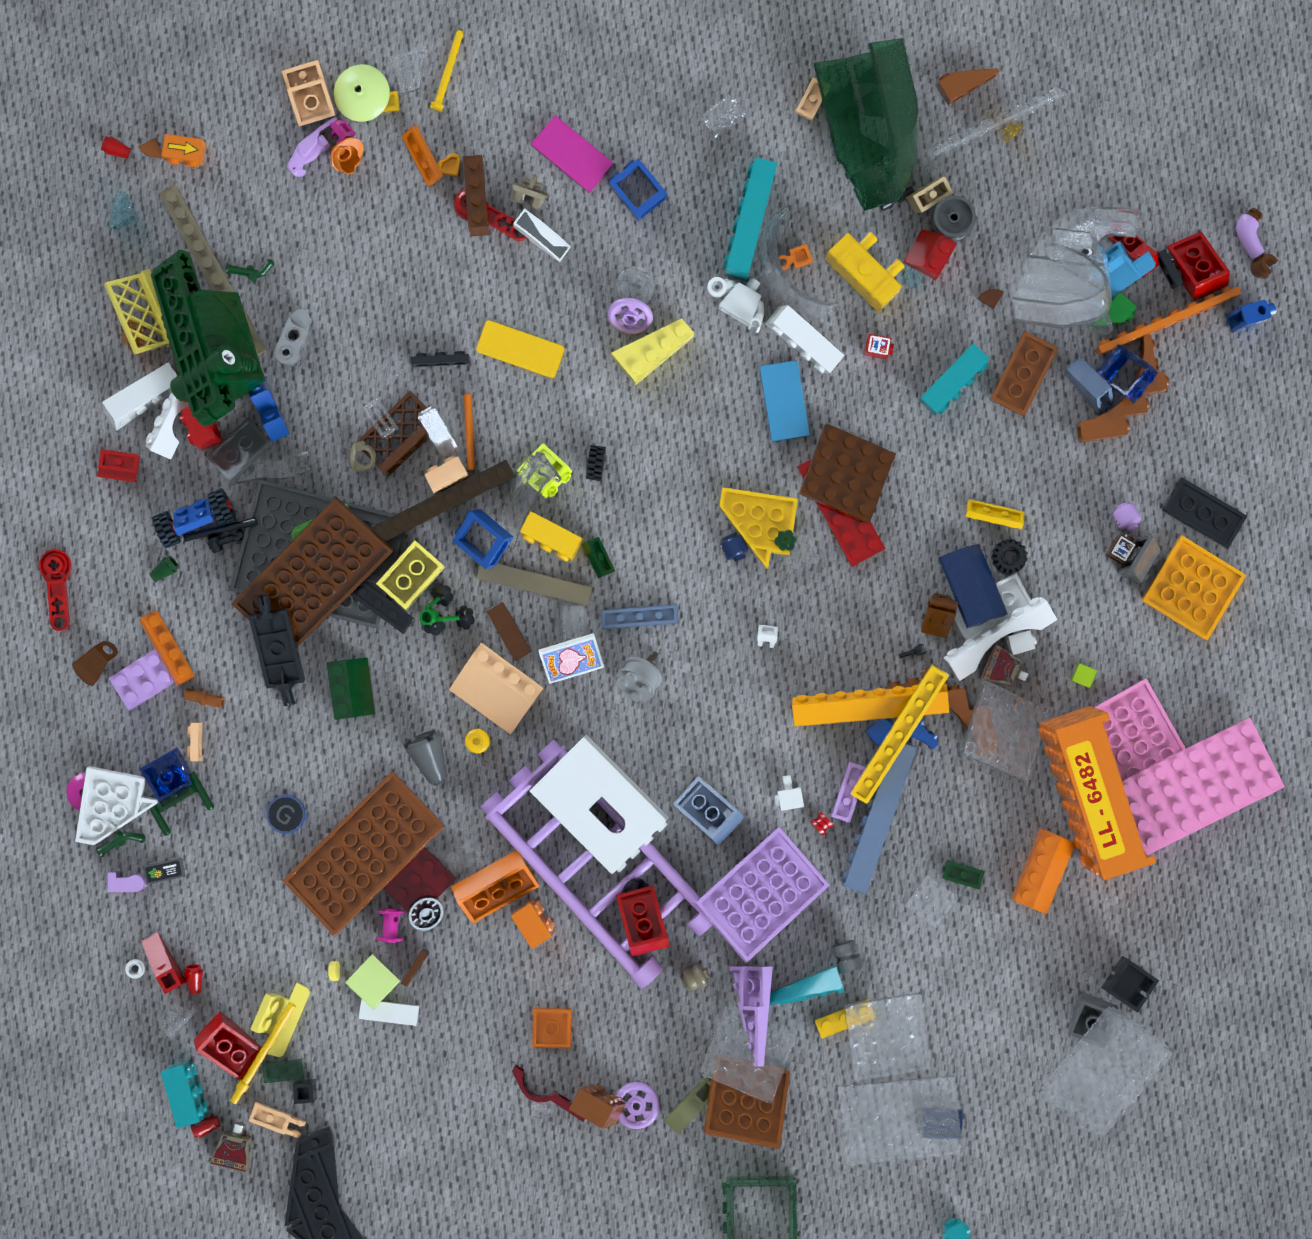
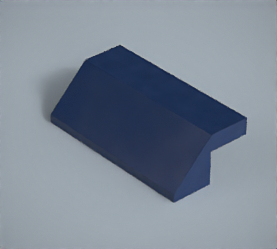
[939,544,1008,628]

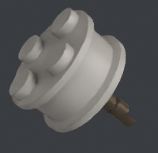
[615,651,662,702]

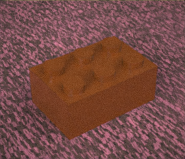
[569,1083,626,1129]

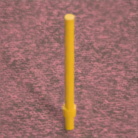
[230,1002,296,1104]

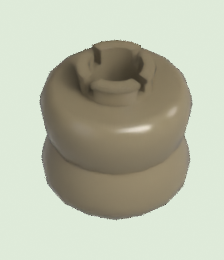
[680,964,710,991]

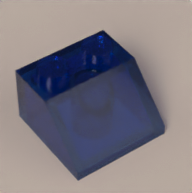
[139,747,193,802]

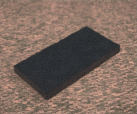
[1161,477,1247,549]

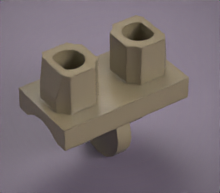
[512,175,549,209]

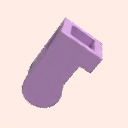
[108,871,147,892]

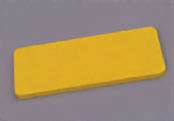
[476,320,565,378]

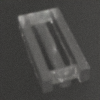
[362,397,399,440]

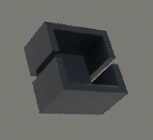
[1101,956,1160,1013]

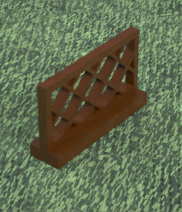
[357,391,443,477]

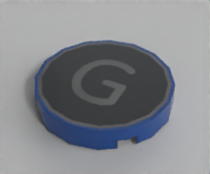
[267,795,306,833]

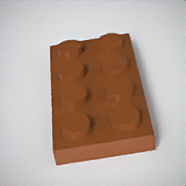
[990,331,1059,417]

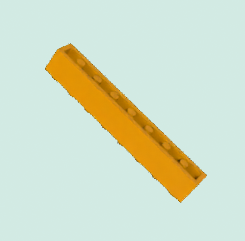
[792,684,950,726]

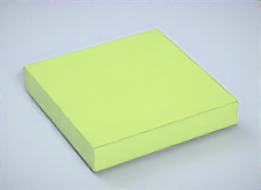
[345,954,400,1010]

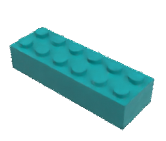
[723,157,777,281]

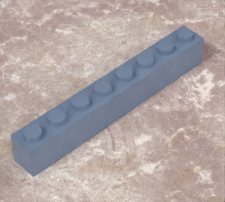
[841,744,917,894]

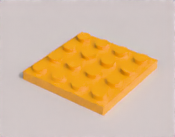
[1141,535,1247,641]

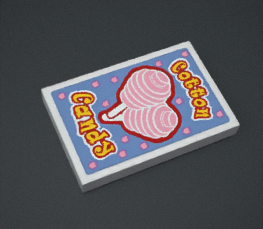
[538,633,604,684]

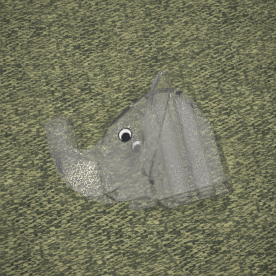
[1012,207,1143,334]

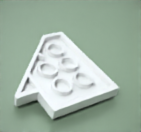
[75,766,159,845]

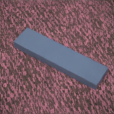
[601,604,678,629]

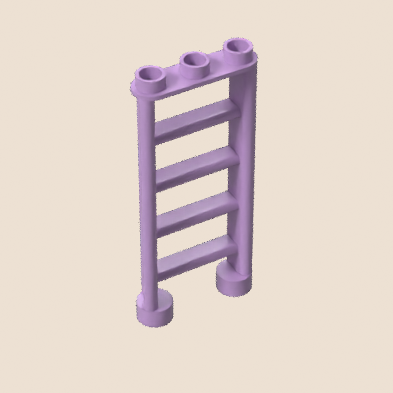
[480,740,712,989]

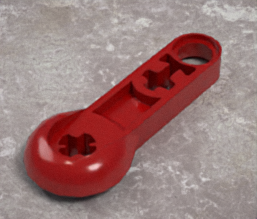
[454,189,527,241]
[39,549,71,631]

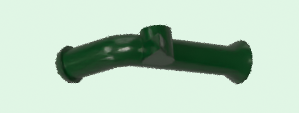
[226,259,274,285]
[96,828,146,857]

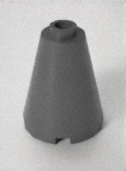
[403,730,447,786]

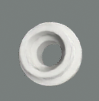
[125,959,145,979]

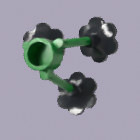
[420,583,475,636]

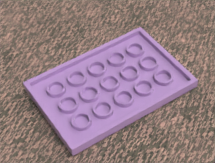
[694,827,830,963]

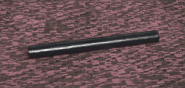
[183,517,258,542]

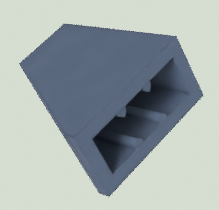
[1066,358,1114,416]

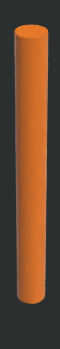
[464,394,475,471]

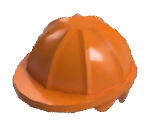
[330,137,364,174]

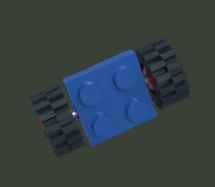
[152,488,236,549]

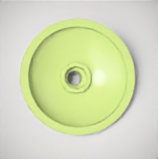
[333,64,390,122]

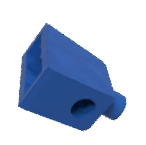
[1226,300,1276,333]

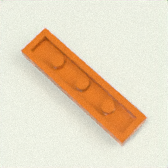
[139,610,195,686]

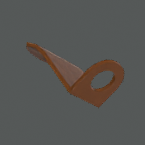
[72,641,118,686]

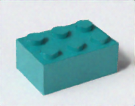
[160,1059,209,1129]

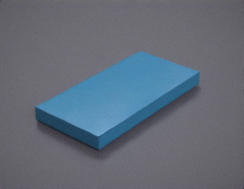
[759,360,810,442]

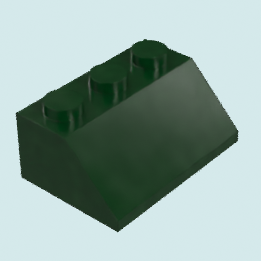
[327,658,375,720]

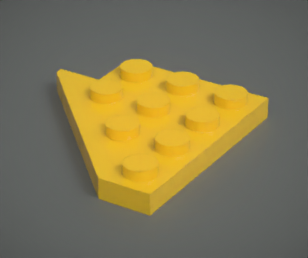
[719,487,798,569]

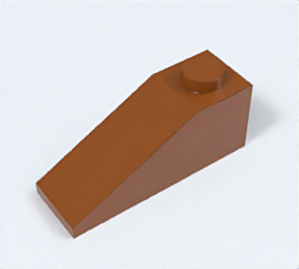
[937,68,999,106]

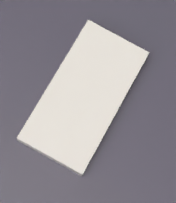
[954,573,1031,641]

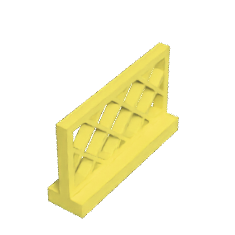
[104,269,170,355]

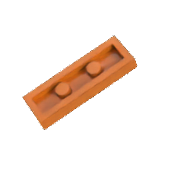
[401,126,443,186]

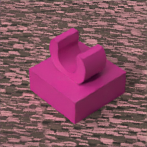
[330,120,356,144]

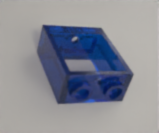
[1097,344,1158,403]

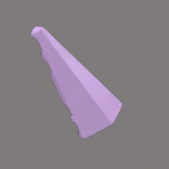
[729,966,773,1067]

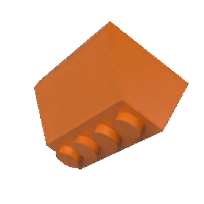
[1011,828,1075,914]
[451,850,540,924]

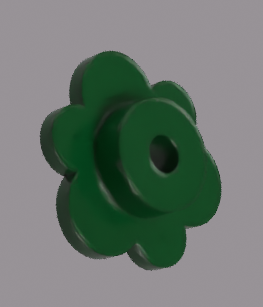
[774,530,797,551]

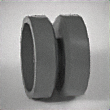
[930,195,976,242]

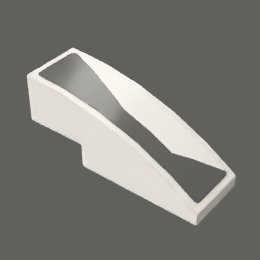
[513,209,571,262]

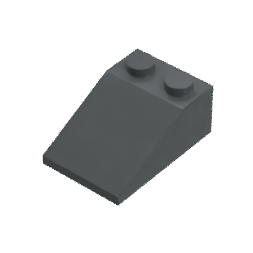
[1118,535,1161,584]

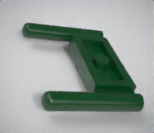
[149,771,214,836]

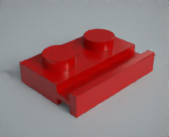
[97,449,141,483]

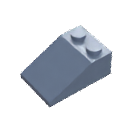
[673,776,745,846]

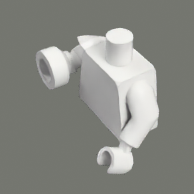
[707,277,764,333]

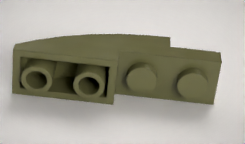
[664,1068,713,1134]

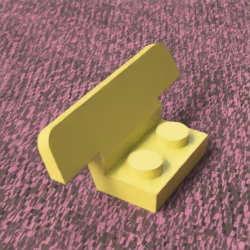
[250,983,310,1057]

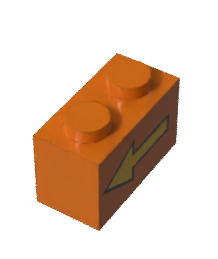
[161,134,206,168]

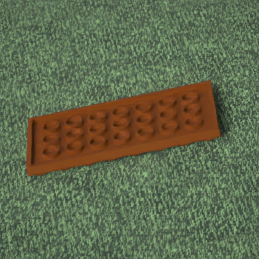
[282,771,445,936]

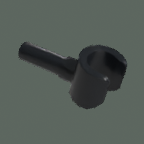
[899,644,927,658]

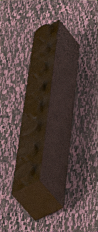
[370,460,515,542]

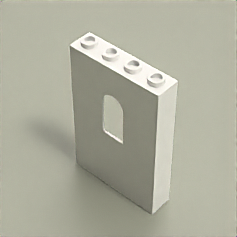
[530,734,669,874]

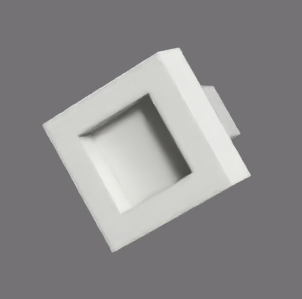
[757,625,778,648]

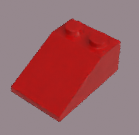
[1167,231,1230,300]
[616,885,669,956]
[193,1011,262,1081]

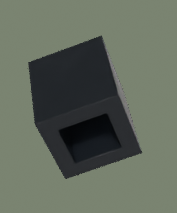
[293,1079,317,1104]

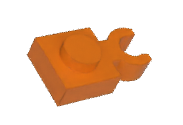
[777,244,813,271]

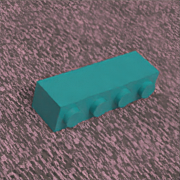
[919,343,990,416]

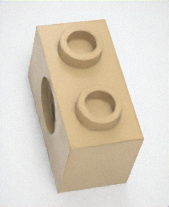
[906,176,954,214]

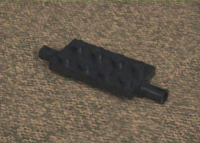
[249,594,305,706]

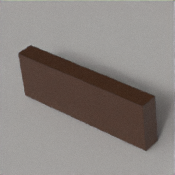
[486,602,532,661]

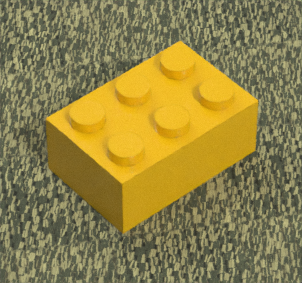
[520,511,583,562]

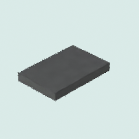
[207,417,273,483]

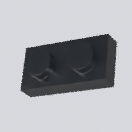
[1157,249,1183,289]

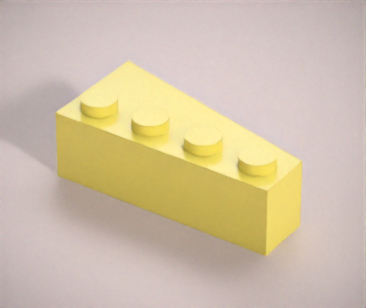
[611,319,694,385]

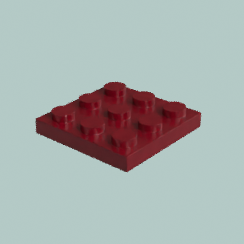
[383,847,457,919]

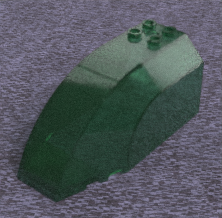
[813,38,918,211]

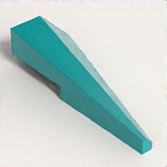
[769,965,844,1005]

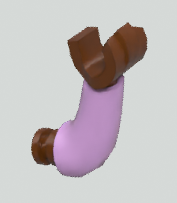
[1236,208,1278,279]

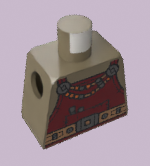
[979,644,1028,686]
[210,1122,252,1172]

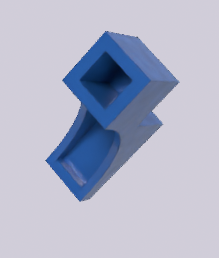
[249,373,290,442]
[864,718,939,749]

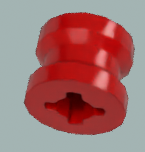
[810,812,834,836]

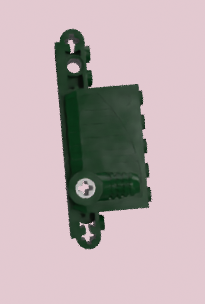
[151,249,265,427]

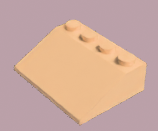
[449,643,544,735]

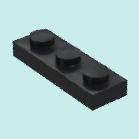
[411,351,470,367]

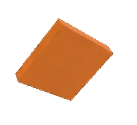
[532,1008,572,1048]

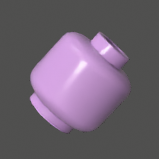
[1113,502,1142,532]

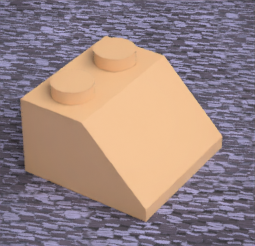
[425,456,470,495]

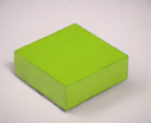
[1071,663,1097,688]

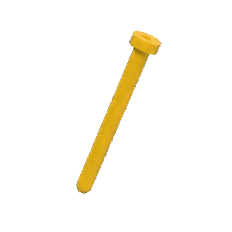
[430,30,463,112]

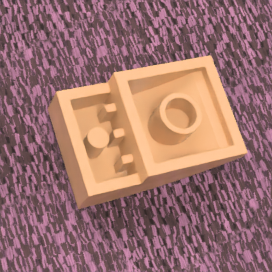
[282,60,336,127]

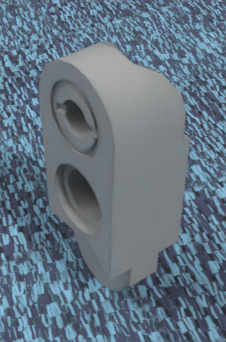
[274,309,311,365]

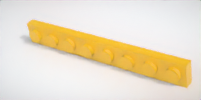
[851,664,949,804]

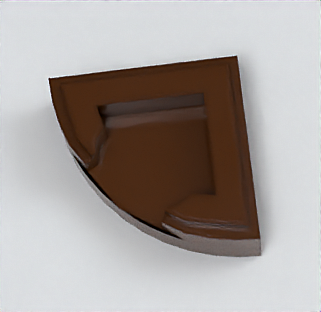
[978,289,1004,309]

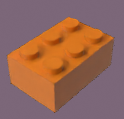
[511,898,555,949]

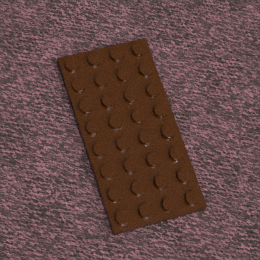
[231,497,394,647]

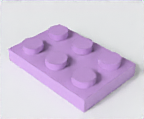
[109,649,175,711]

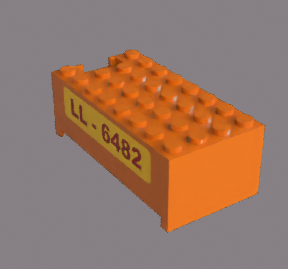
[1038,706,1156,880]

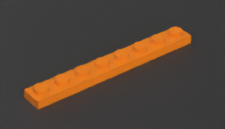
[1095,286,1241,356]

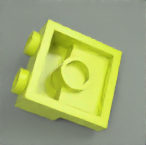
[517,443,573,499]

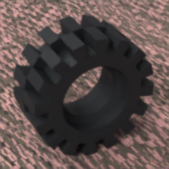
[586,445,606,481]
[991,539,1028,574]

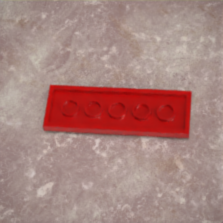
[797,459,886,567]

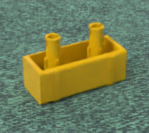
[825,232,904,313]

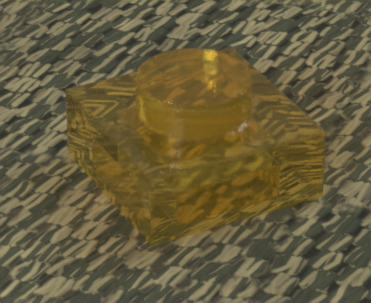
[1002,121,1024,144]

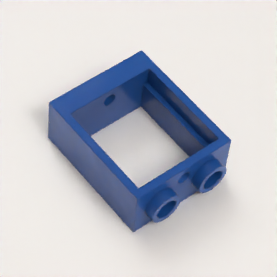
[609,158,667,221]
[452,509,514,569]

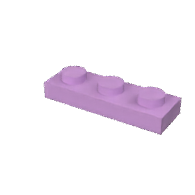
[831,762,866,823]

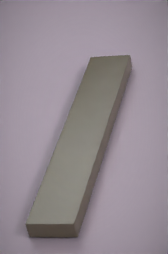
[476,564,592,606]

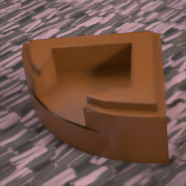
[138,138,162,158]

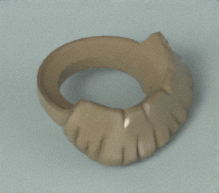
[348,441,376,472]

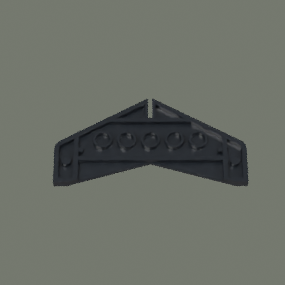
[284,1126,364,1239]

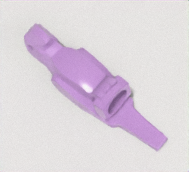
[287,117,338,177]

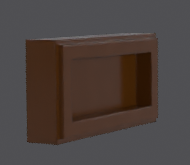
[401,948,429,987]

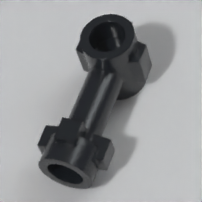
[207,529,244,553]

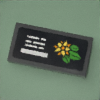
[143,858,186,885]

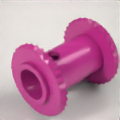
[376,908,405,943]

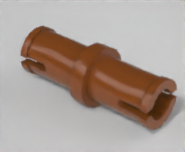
[184,688,225,708]

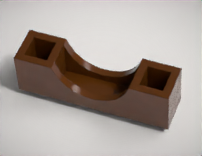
[463,155,490,237]

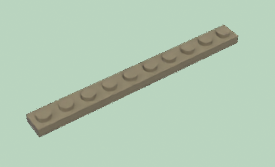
[159,185,267,356]

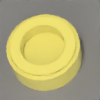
[328,961,340,981]

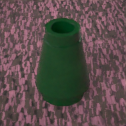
[149,556,179,582]

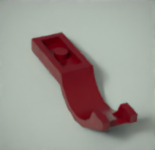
[512,1064,585,1122]

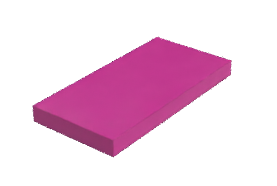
[531,115,614,194]

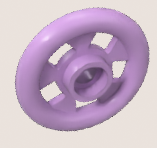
[608,298,653,334]
[617,1082,660,1129]

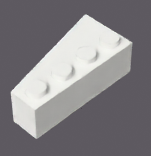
[765,305,845,374]
[102,363,177,431]

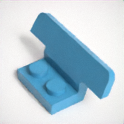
[1086,241,1155,307]

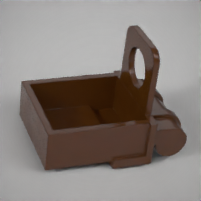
[921,593,958,638]

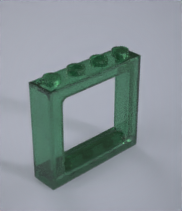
[722,1176,797,1239]

